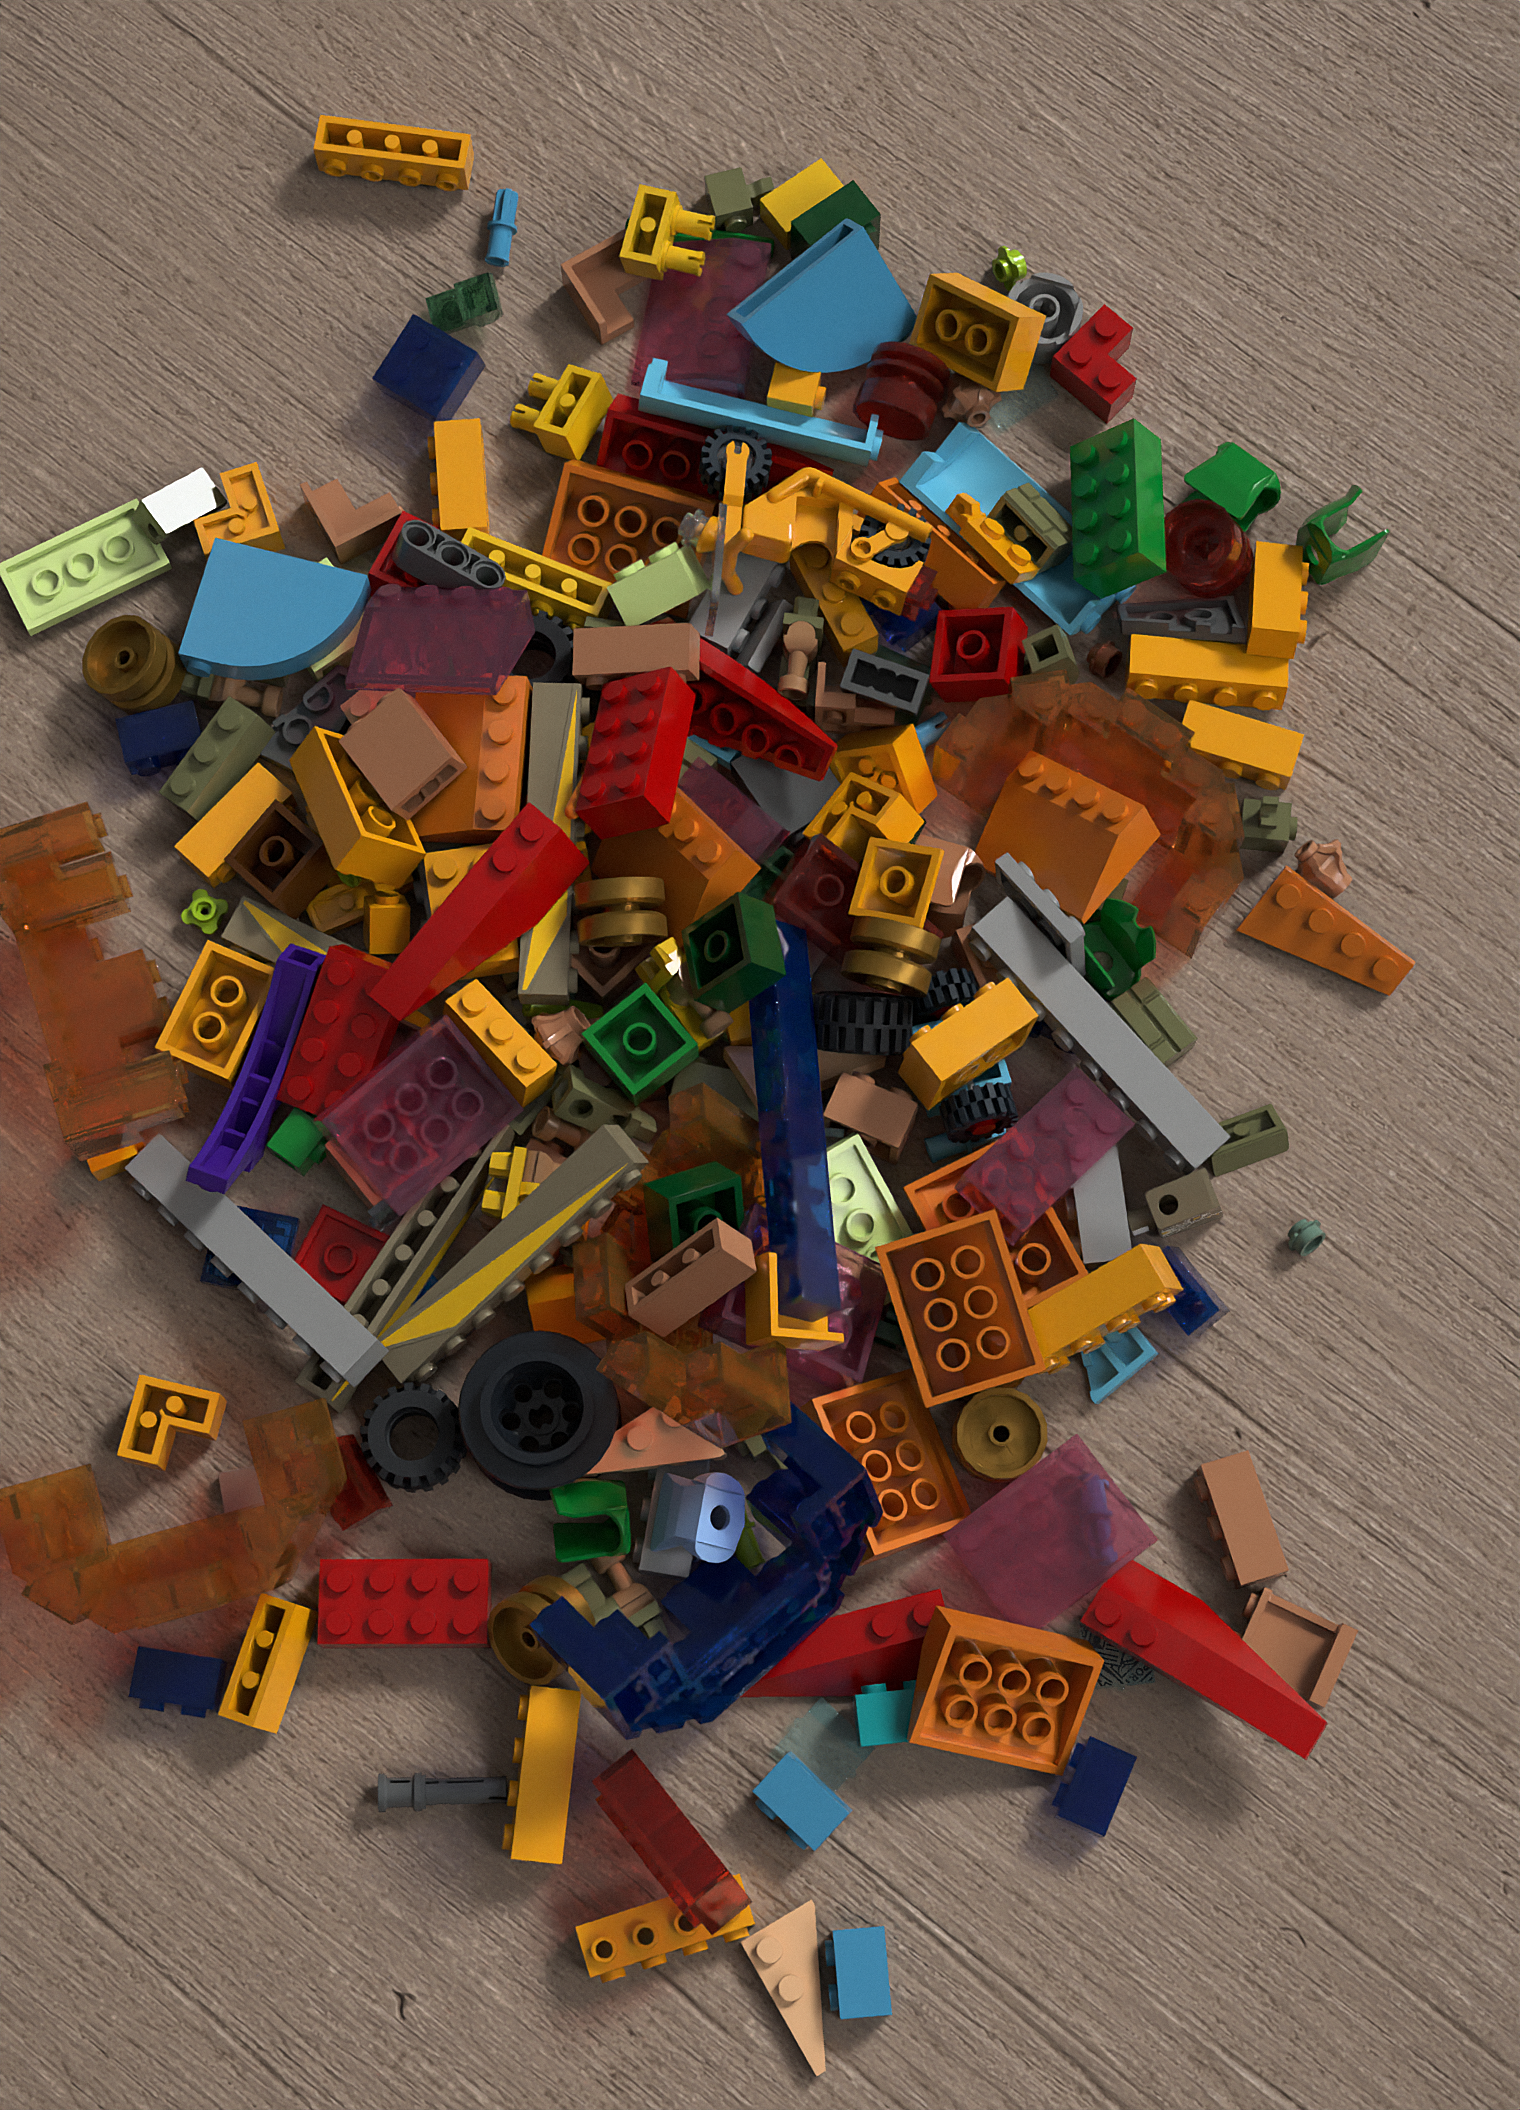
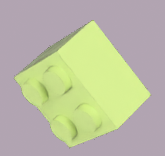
[607,542,710,626]

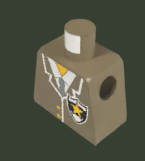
[1127,1168,1223,1238]

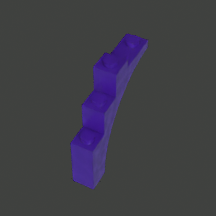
[185,943,326,1194]

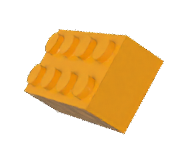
[289,726,426,888]
[1028,1243,1184,1375]

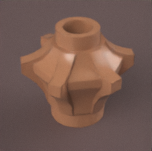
[942,372,1002,427]
[1294,839,1352,899]
[531,1006,591,1067]

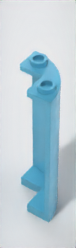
[638,358,883,467]
[899,422,1137,635]

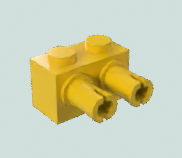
[619,184,715,281]
[510,364,613,461]

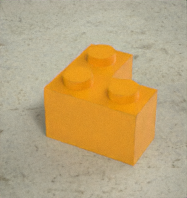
[802,772,925,872]
[117,1374,227,1471]

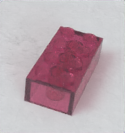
[954,1066,1135,1246]

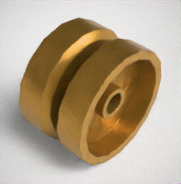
[82,615,186,717]
[574,877,668,947]
[841,916,941,998]
[951,1388,1048,1483]
[487,1575,597,1686]

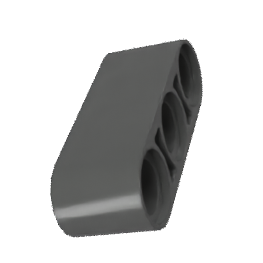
[392,520,506,612]

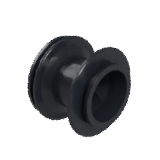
[458,1330,622,1501]

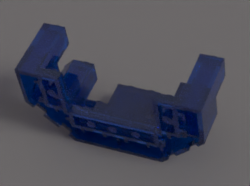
[529,1399,883,1740]

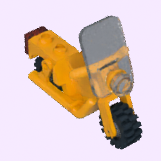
[678,425,939,636]

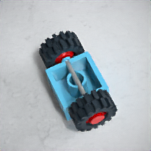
[906,968,1019,1143]

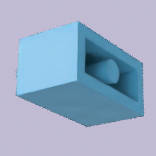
[752,1752,853,1851]
[825,1926,892,2019]

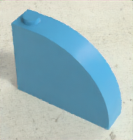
[726,218,917,373]
[178,538,372,680]

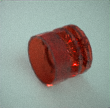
[853,341,950,441]
[1164,499,1253,598]

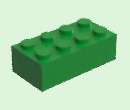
[1070,418,1166,599]

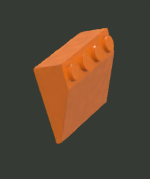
[542,459,721,619]
[410,675,533,844]
[974,750,1161,924]
[591,786,761,954]
[903,1133,1088,1310]
[875,1209,1047,1408]
[789,1368,975,1569]
[907,1605,1104,1776]

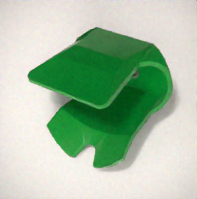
[1179,442,1281,548]
[1296,485,1390,585]
[1081,898,1156,1002]
[549,1478,631,1563]

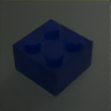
[372,314,486,423]

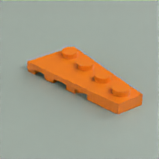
[1237,865,1415,996]

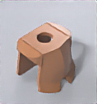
[909,834,986,939]

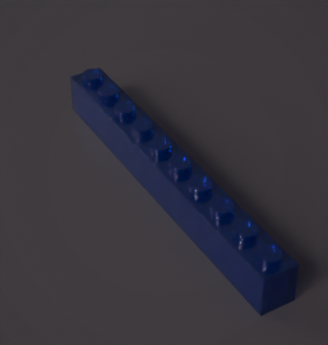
[749,920,841,1323]

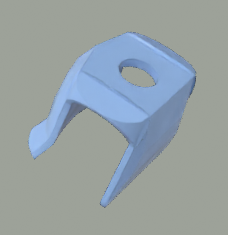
[650,1472,745,1563]

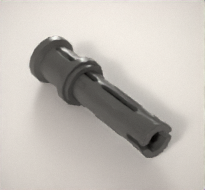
[378,1772,507,1812]

